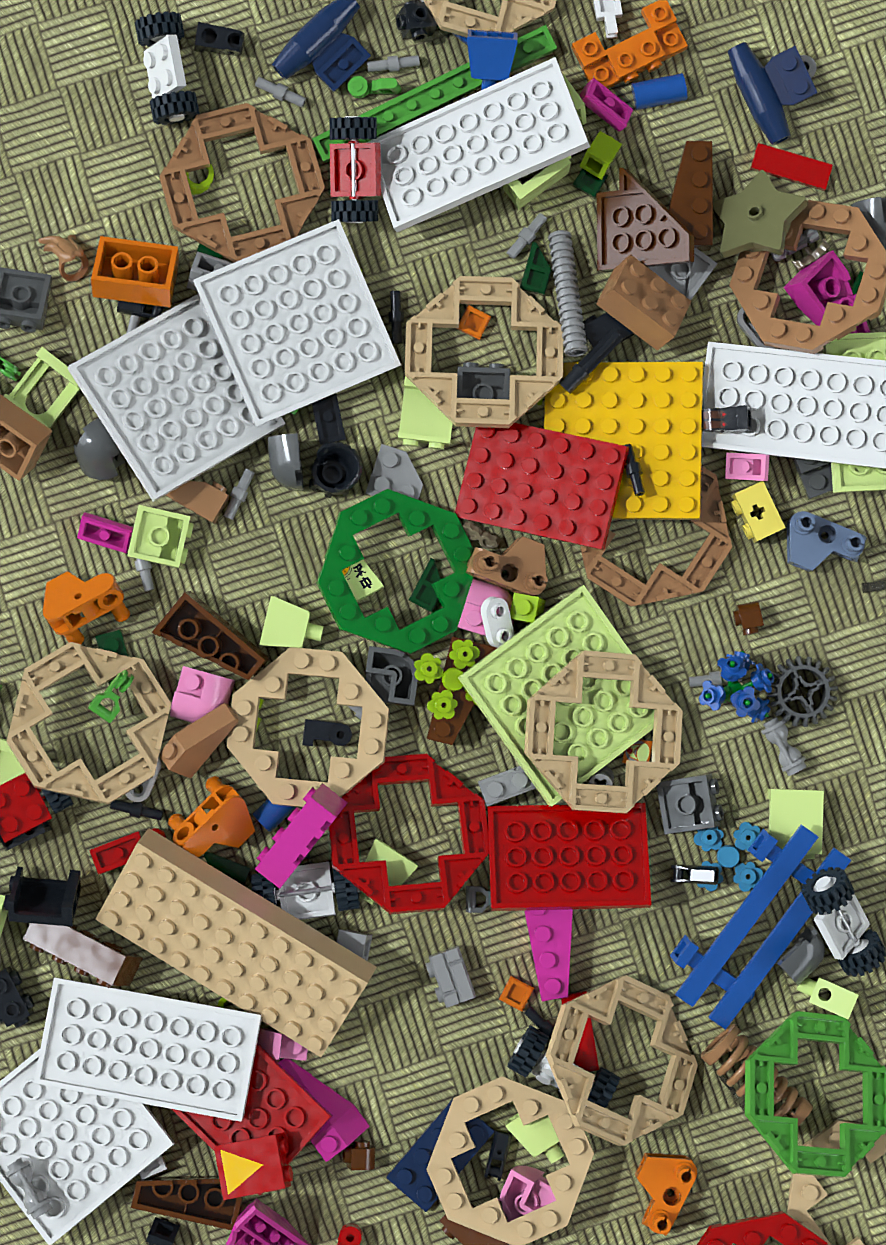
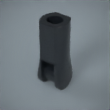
[117,300,166,319]
[670,865,719,885]
[484,1130,512,1181]

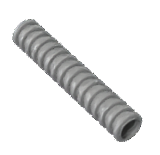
[548,230,588,357]

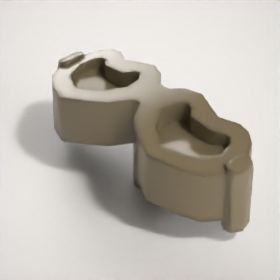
[792,238,831,271]
[463,520,501,549]

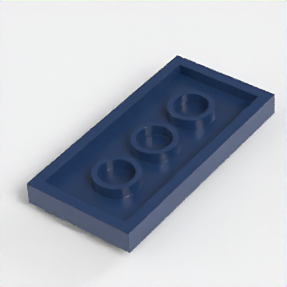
[386,1096,495,1212]

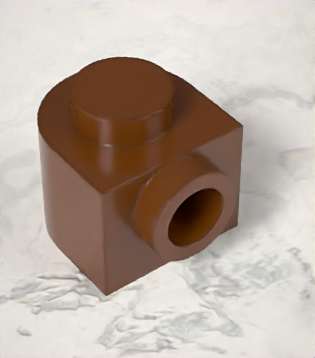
[733,601,764,636]
[342,1140,375,1171]

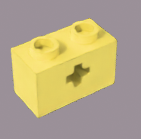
[731,481,786,543]

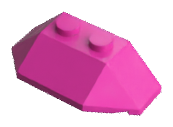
[226,1198,310,1245]

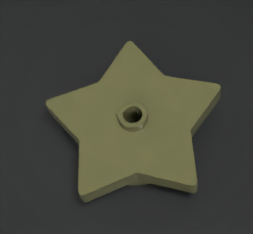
[713,170,808,258]

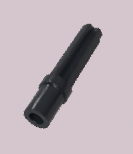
[559,328,623,394]

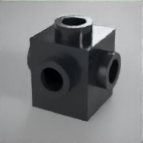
[396,0,439,41]

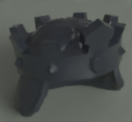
[309,442,363,498]

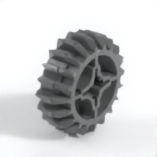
[766,656,838,727]

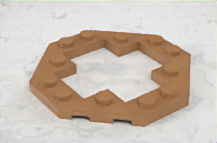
[159,103,325,263]
[729,200,886,354]
[580,465,732,607]

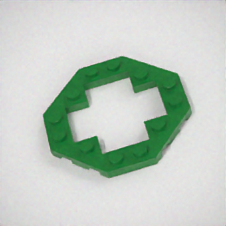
[316,489,474,654]

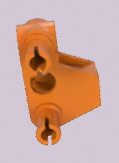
[43,571,130,644]
[168,776,255,858]
[635,1153,697,1236]

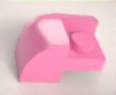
[458,578,514,639]
[170,666,235,723]
[499,1165,556,1240]

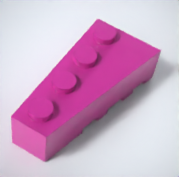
[255,783,347,889]
[524,909,573,1002]

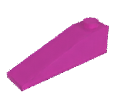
[783,250,871,333]
[278,1058,370,1162]

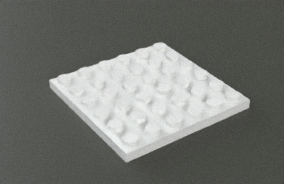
[193,219,401,427]
[67,294,285,502]
[0,1049,175,1245]

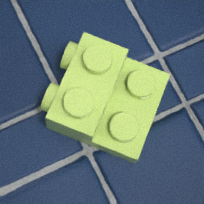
[127,505,194,568]

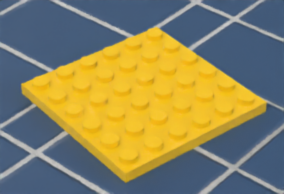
[544,362,703,520]

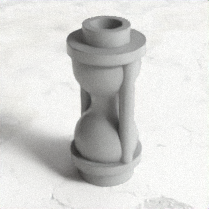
[761,717,807,776]
[5,1159,52,1219]

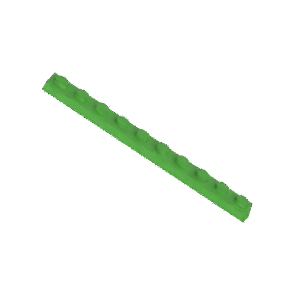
[312,25,557,164]

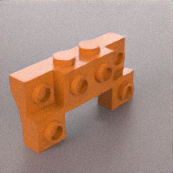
[571,0,688,89]

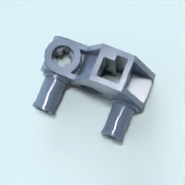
[786,511,867,572]

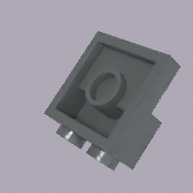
[0,267,52,333]
[457,362,510,400]
[792,458,833,500]
[657,773,724,834]

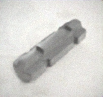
[770,229,820,261]

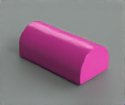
[579,78,633,132]
[77,512,133,554]

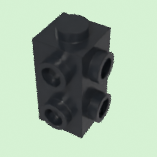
[0,966,35,1028]

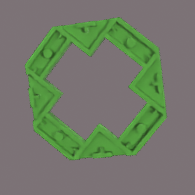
[745,1011,886,1178]

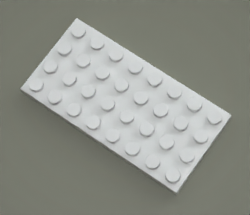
[366,57,590,232]
[702,342,886,469]
[34,978,262,1122]

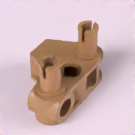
[466,536,548,596]

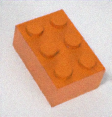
[91,236,179,308]

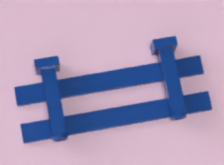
[670,824,851,1030]

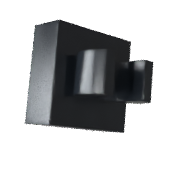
[146,1217,180,1245]

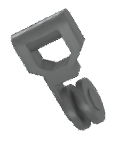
[466,886,491,913]

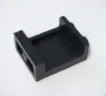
[4,866,81,927]

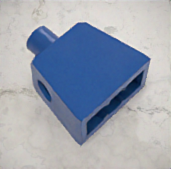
[467,29,518,90]

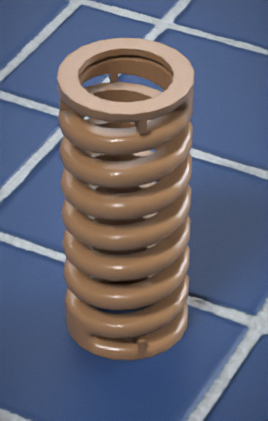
[700,1024,813,1126]

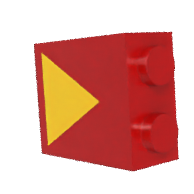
[214,1133,293,1200]

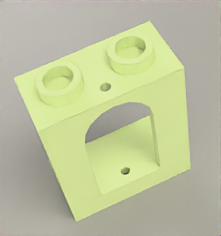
[3,347,81,429]

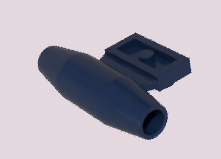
[271,0,371,93]
[727,42,818,145]

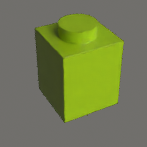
[579,131,622,180]
[510,593,546,624]

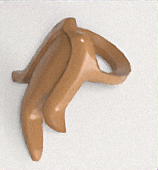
[38,234,89,282]

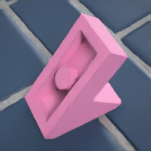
[725,453,769,481]
[257,1028,308,1061]

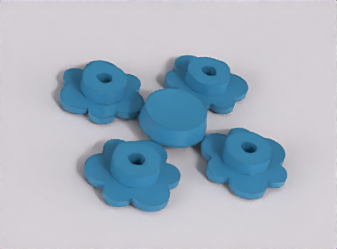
[694,822,763,892]

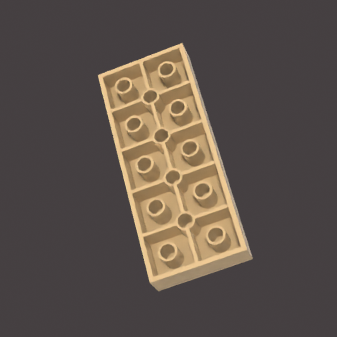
[95,828,377,1057]

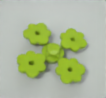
[414,639,480,719]

